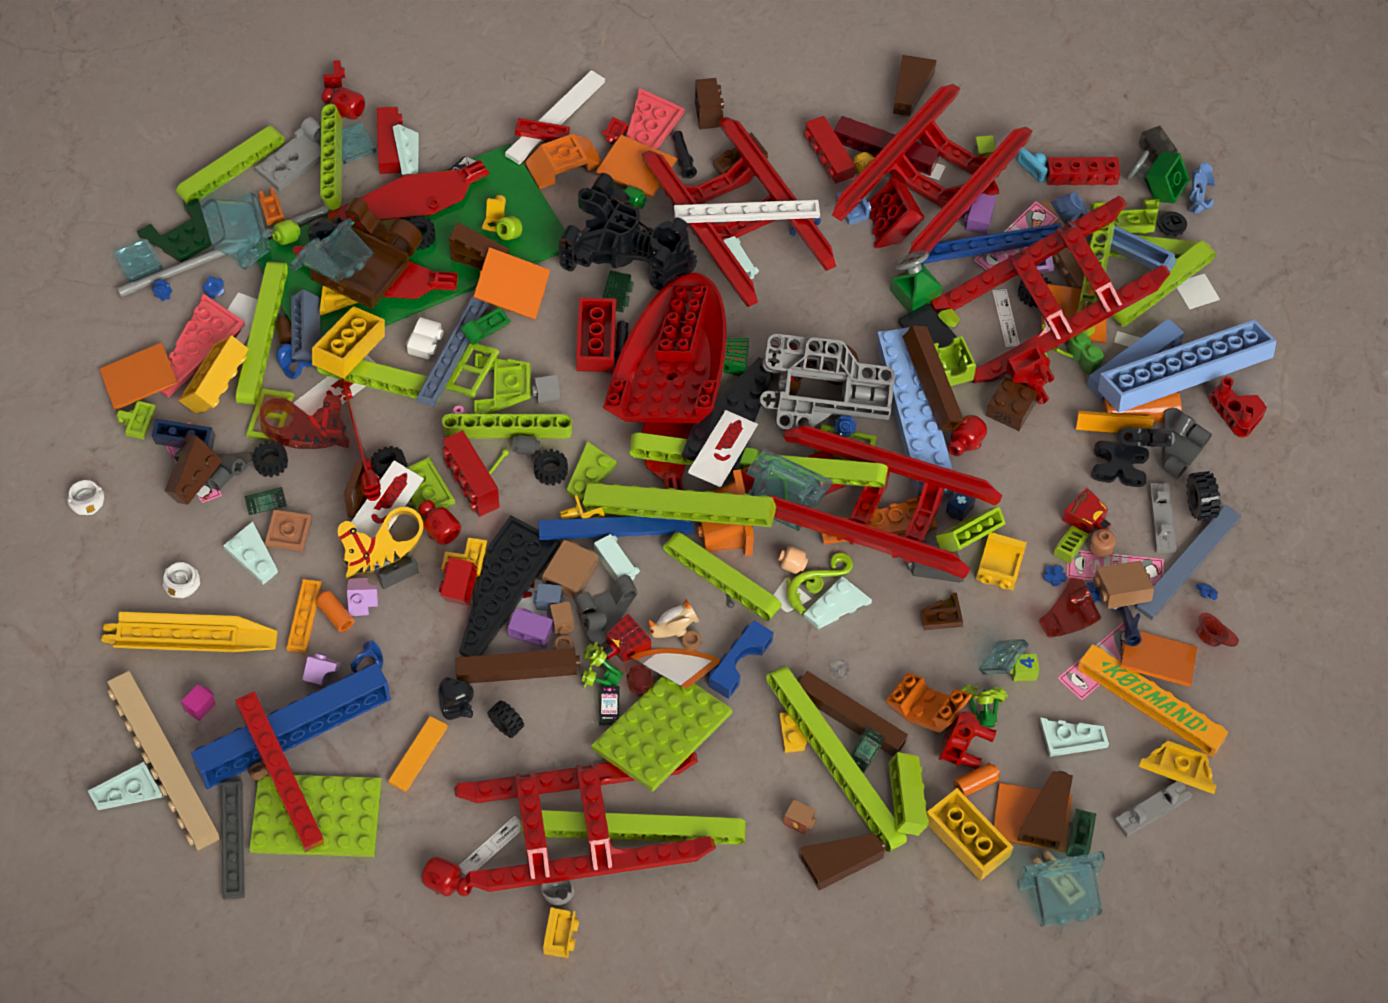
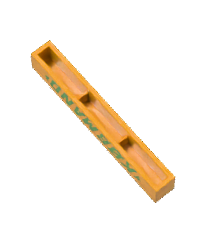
[1077,644,1228,758]

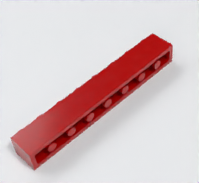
[235,691,324,853]

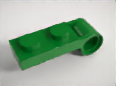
[461,307,511,345]

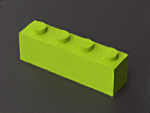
[936,506,1006,552]
[888,752,929,836]

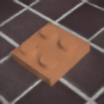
[265,510,312,552]

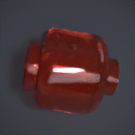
[626,665,654,696]

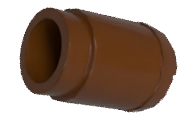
[275,317,291,345]

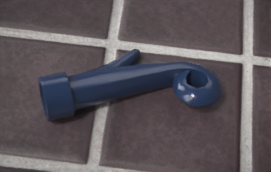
[1111,606,1142,646]

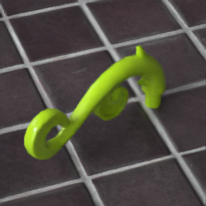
[786,553,853,614]

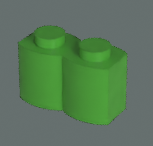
[1067,332,1104,375]

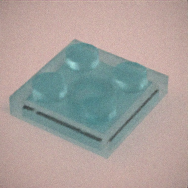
[342,123,377,164]
[114,239,163,282]
[979,639,1029,675]

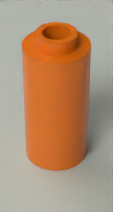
[316,591,355,633]
[953,763,1000,797]

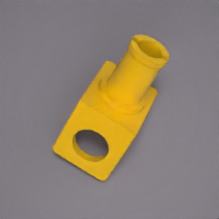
[482,195,506,232]
[560,495,606,519]

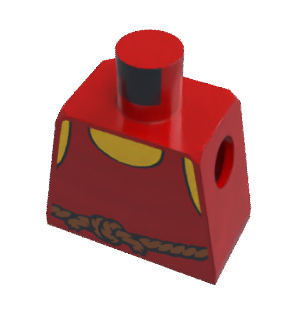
[1062,488,1111,534]

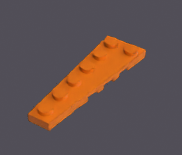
[821,496,937,545]

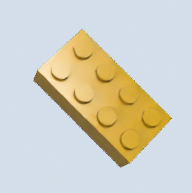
[312,306,385,378]
[178,335,249,414]
[926,788,1014,881]

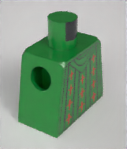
[723,338,749,376]

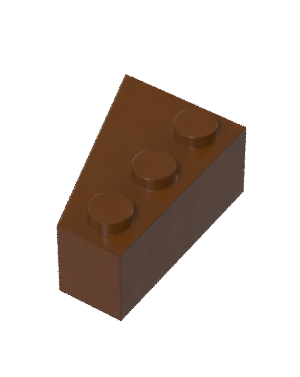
[449,222,509,270]
[165,434,223,505]

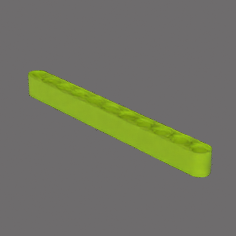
[766,666,907,852]
[520,810,746,845]

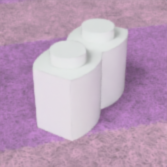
[407,317,443,360]

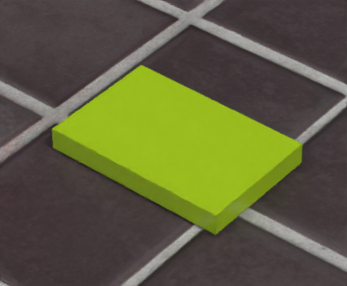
[407,457,455,519]

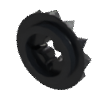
[1158,212,1187,237]

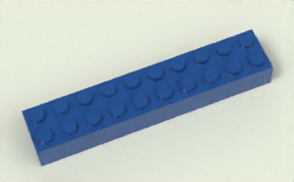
[191,663,391,790]

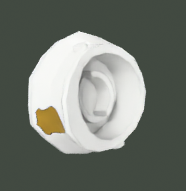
[67,480,104,515]
[162,562,200,598]

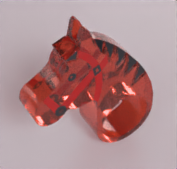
[260,395,349,449]

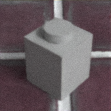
[532,375,560,404]

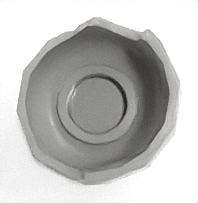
[540,880,575,906]

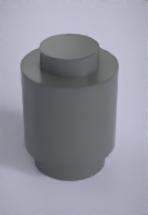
[512,435,540,455]

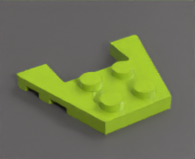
[1091,199,1160,234]
[474,353,531,414]

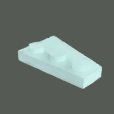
[393,124,419,176]
[223,522,278,585]
[804,576,872,629]

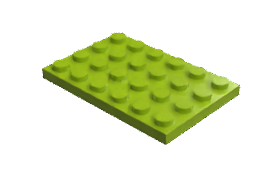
[591,676,732,792]
[249,774,382,857]

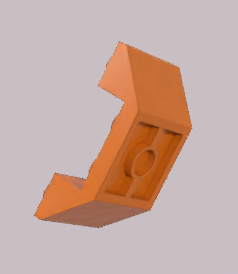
[525,133,603,189]
[885,672,972,733]

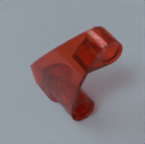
[1039,578,1101,637]

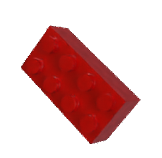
[576,298,616,372]
[441,430,500,517]

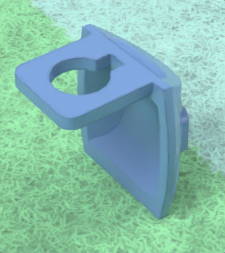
[1051,191,1088,222]

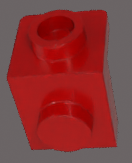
[323,60,345,89]
[601,117,629,144]

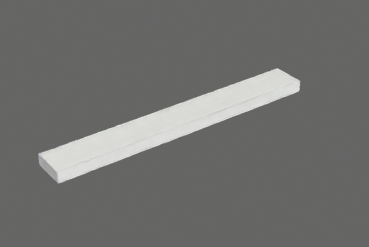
[505,70,605,165]
[674,200,820,223]

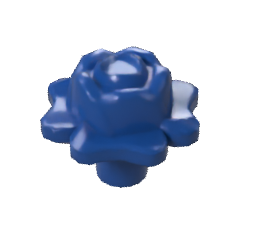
[152,279,172,301]
[834,415,857,437]

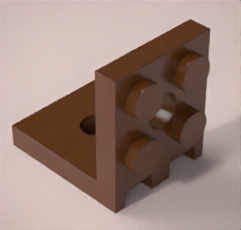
[344,462,394,528]

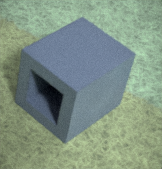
[533,583,562,611]

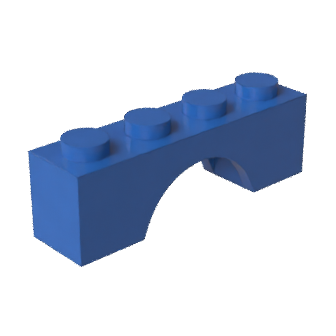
[708,620,774,699]

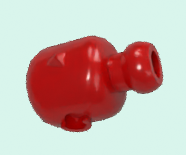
[321,88,365,120]
[947,415,987,456]
[418,500,461,545]
[421,856,473,896]

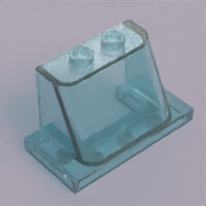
[201,192,271,269]
[289,218,374,282]
[747,448,832,531]
[1017,851,1105,927]

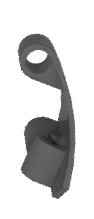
[1162,408,1212,479]
[174,445,253,491]
[574,575,638,647]

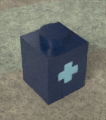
[946,492,976,522]

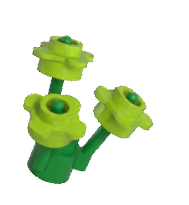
[581,642,624,689]
[961,684,1008,728]

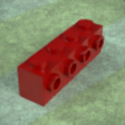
[1046,157,1120,186]

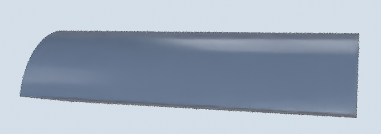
[291,289,321,362]

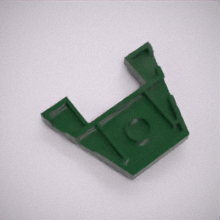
[137,198,212,263]

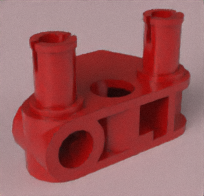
[1006,345,1055,405]
[1209,377,1267,438]
[938,711,997,769]

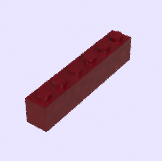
[834,116,940,176]

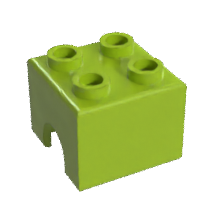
[934,336,976,386]

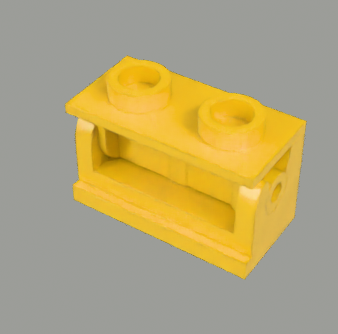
[543,907,579,958]

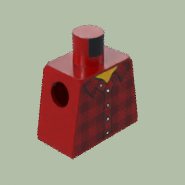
[603,614,651,662]

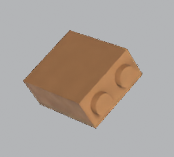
[542,540,599,599]
[1093,560,1154,609]

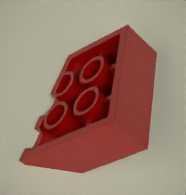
[869,177,925,248]

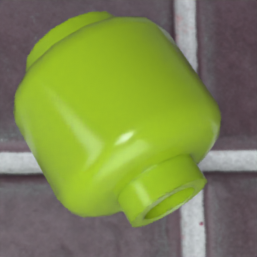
[496,216,522,240]
[272,219,300,246]

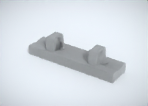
[1149,483,1176,553]
[1114,781,1193,838]

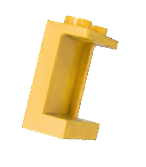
[976,532,1027,590]

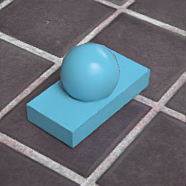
[1017,147,1048,183]

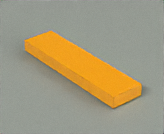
[1076,410,1154,434]
[286,579,322,653]
[388,716,448,792]

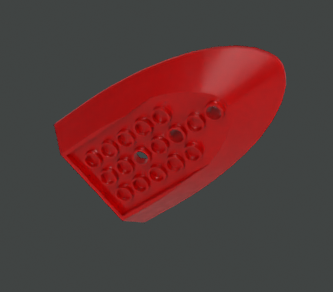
[603,273,727,423]

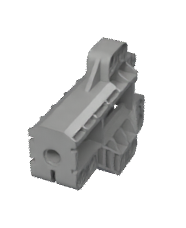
[759,334,895,431]

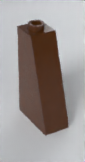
[893,55,937,116]
[1018,771,1073,850]
[798,833,886,890]

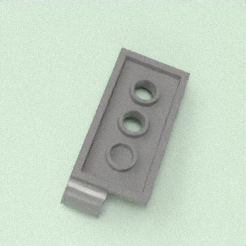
[255,117,321,191]

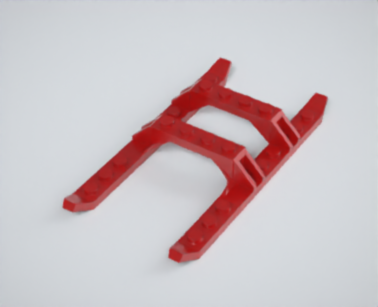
[832,84,1033,254]
[642,117,837,307]
[930,196,1171,383]
[769,425,1003,579]
[454,751,716,892]

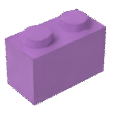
[964,193,996,235]
[508,608,553,648]

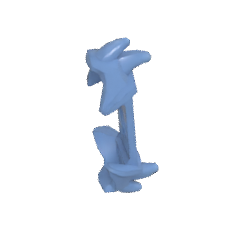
[1188,162,1216,214]

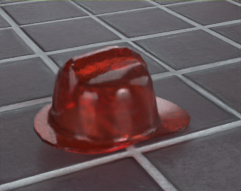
[1196,613,1239,647]

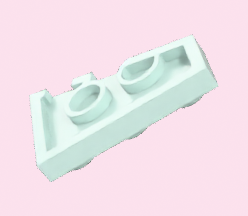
[1039,718,1109,757]
[88,762,163,810]

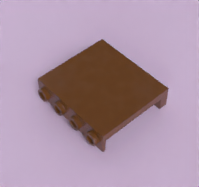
[309,224,409,309]

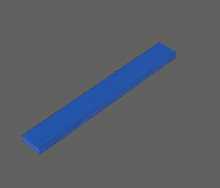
[922,223,1062,264]
[538,516,694,540]

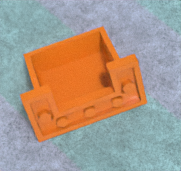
[697,469,754,556]

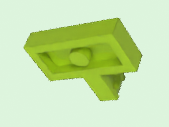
[116,401,156,440]

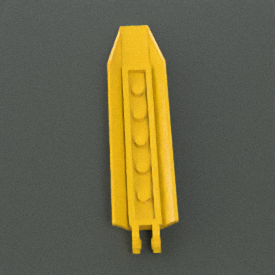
[101,612,278,652]

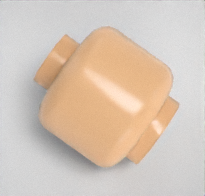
[778,546,808,574]

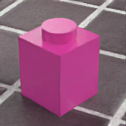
[181,684,215,721]

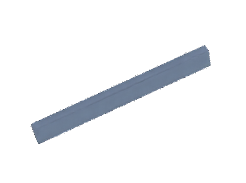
[417,295,490,407]
[1136,505,1242,620]

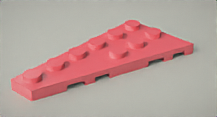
[627,88,685,150]
[160,294,245,398]

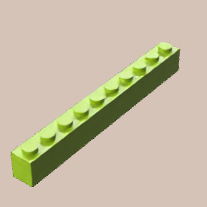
[583,482,776,527]

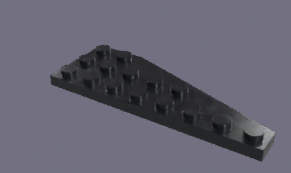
[681,357,774,473]
[459,515,560,657]

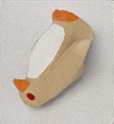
[648,599,699,638]

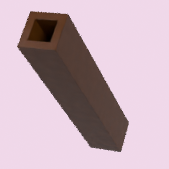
[902,325,964,431]
[455,648,580,684]
[797,671,908,756]

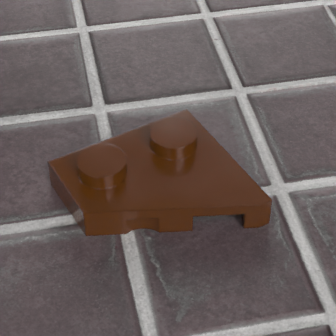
[921,593,963,630]

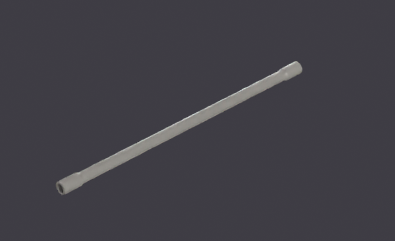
[117,204,333,298]

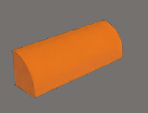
[1103,392,1181,423]

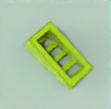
[1054,526,1089,564]

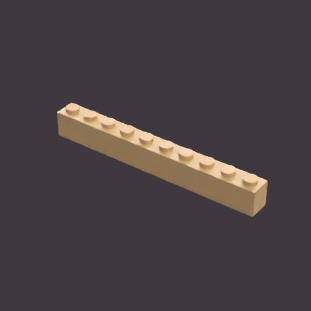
[107,671,220,851]

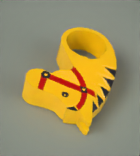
[337,507,423,580]

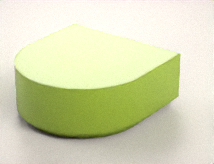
[938,309,960,327]

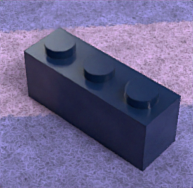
[152,419,216,450]

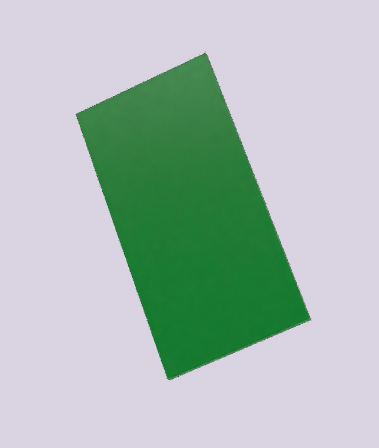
[250,143,565,338]

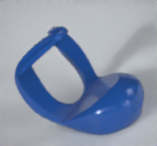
[276,344,312,379]
[350,640,383,674]

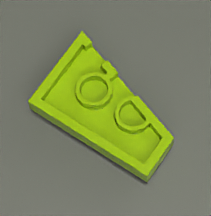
[567,441,617,504]

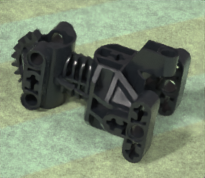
[559,173,697,290]

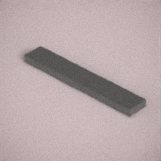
[221,780,245,900]

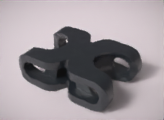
[1117,427,1175,447]
[1091,441,1149,487]

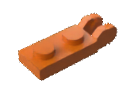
[259,188,285,226]

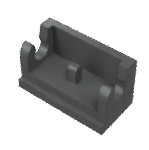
[375,552,419,589]

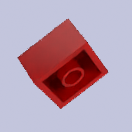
[439,557,478,606]

